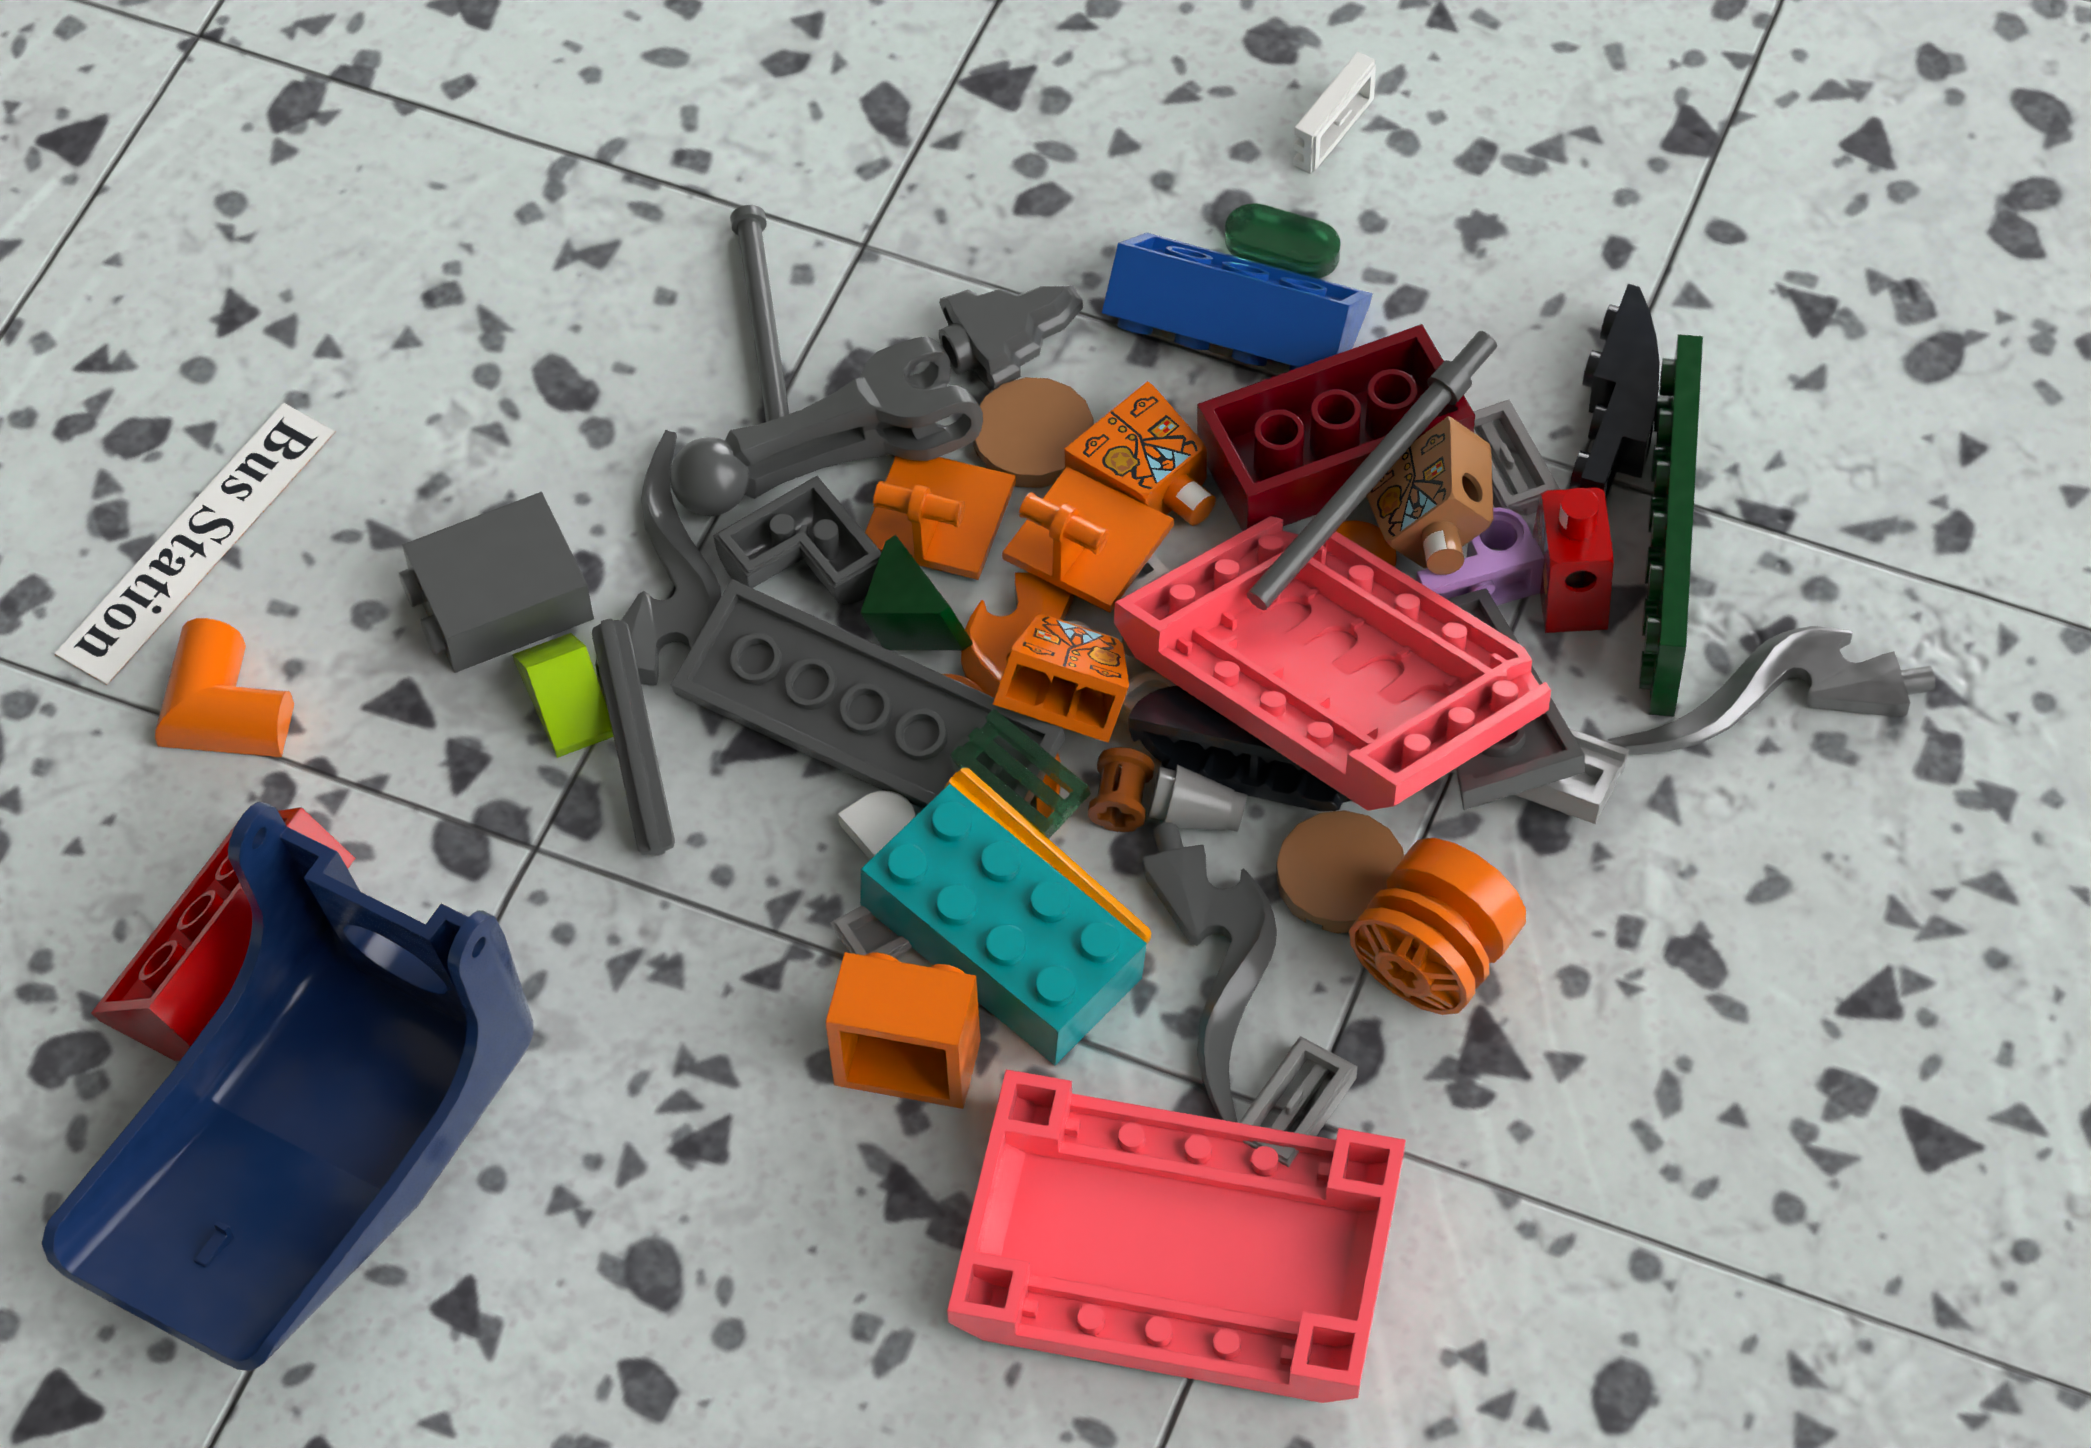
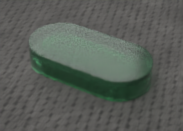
[1225,203,1341,279]

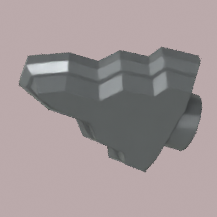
[938,286,1083,390]

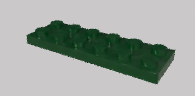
[1639,334,1703,717]

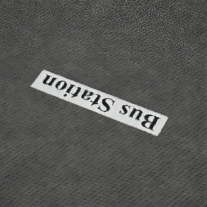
[54,403,336,685]

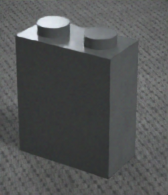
[399,491,594,673]

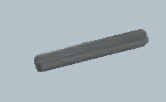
[592,619,675,856]

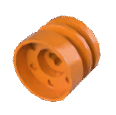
[1349,838,1526,1015]

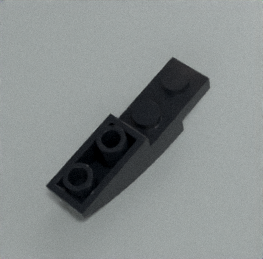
[1570,284,1660,502]

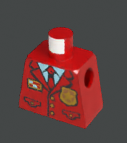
[1533,488,1614,633]

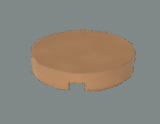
[973,377,1094,488]
[1276,810,1404,934]

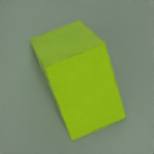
[512,633,613,758]

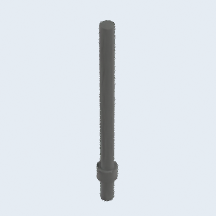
[1247,331,1497,610]

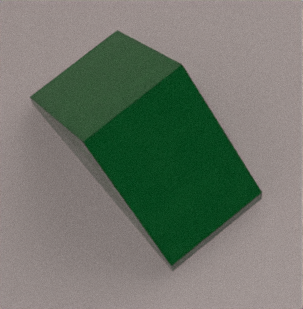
[860,534,973,651]

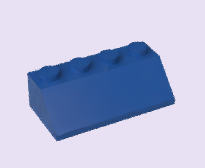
[1102,233,1373,371]

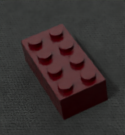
[1197,324,1475,531]

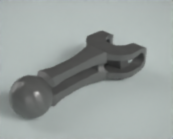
[670,337,983,516]

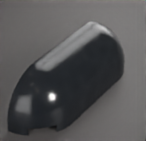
[1128,685,1352,811]

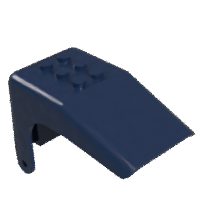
[41,802,534,1371]

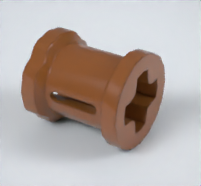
[1088,747,1155,832]

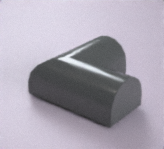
[713,476,881,605]

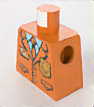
[1064,381,1216,526]
[993,614,1129,743]

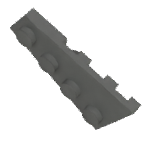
[1447,588,1585,810]

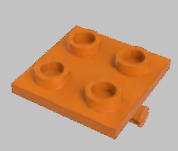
[865,456,1016,580]
[1002,467,1174,613]

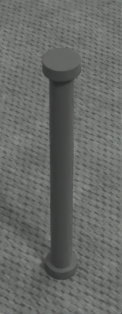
[730,205,789,422]

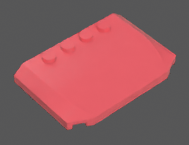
[1114,516,1551,811]

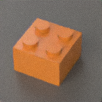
[825,952,981,1109]

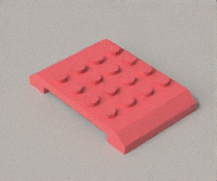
[947,1069,1406,1403]

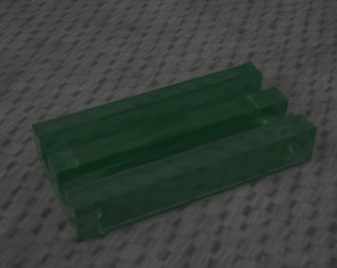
[950,709,1091,839]

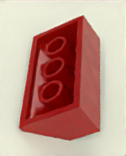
[91,807,356,1061]

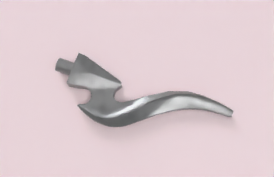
[1608,626,1935,754]

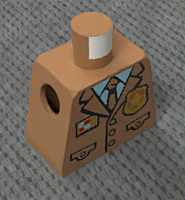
[1366,416,1494,575]

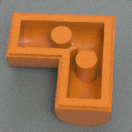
[155,618,294,757]

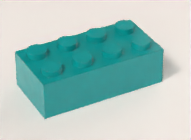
[860,784,1147,1066]

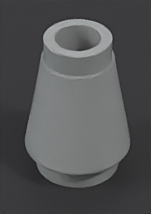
[1148,764,1247,832]

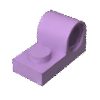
[1416,507,1544,605]

